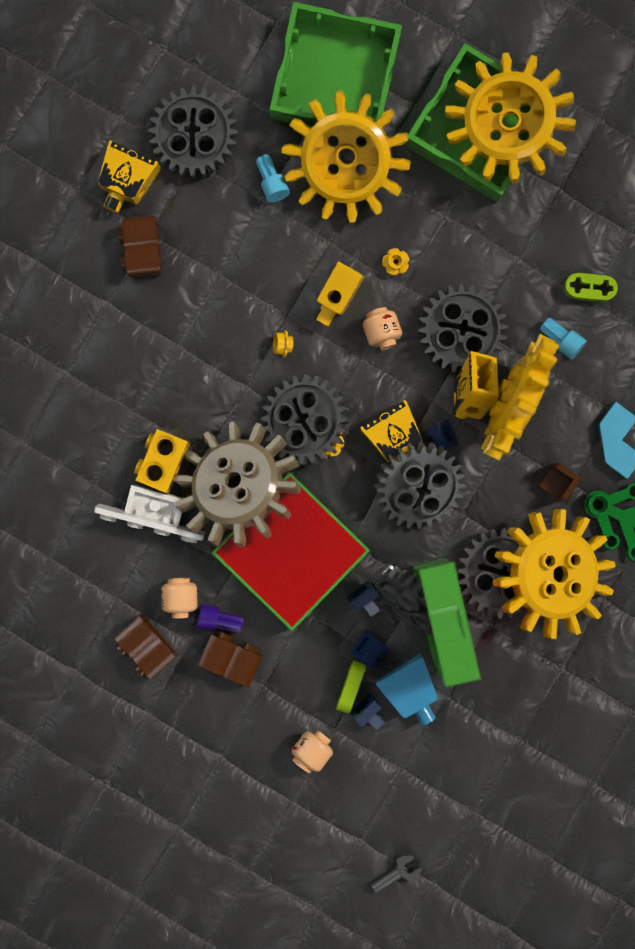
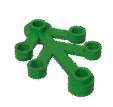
[584,483,635,561]

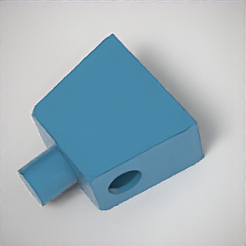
[375,654,438,726]

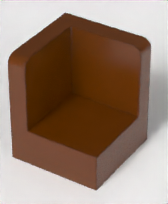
[538,462,581,502]

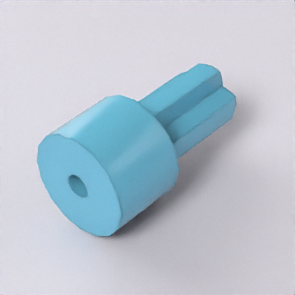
[256,154,290,203]
[540,318,587,360]

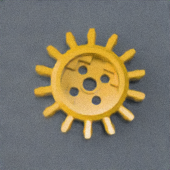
[445,52,576,184]
[282,90,411,223]
[481,334,559,460]
[493,509,615,639]

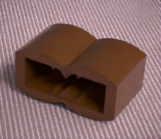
[118,216,163,278]
[115,614,179,680]
[198,631,263,687]

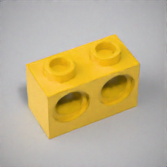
[134,429,190,493]

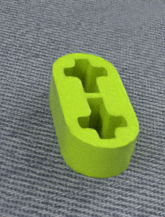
[563,273,618,302]
[336,660,366,714]

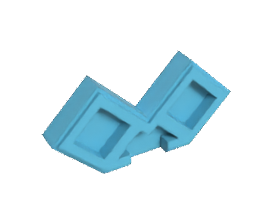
[598,402,635,479]

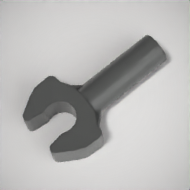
[371,853,422,894]

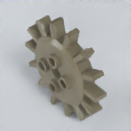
[174,422,301,548]

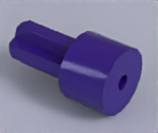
[196,603,243,632]

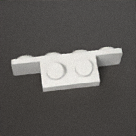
[94,484,205,543]

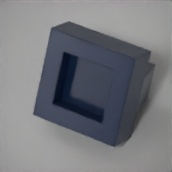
[421,419,459,450]
[347,581,380,617]
[350,630,390,668]
[350,693,385,730]

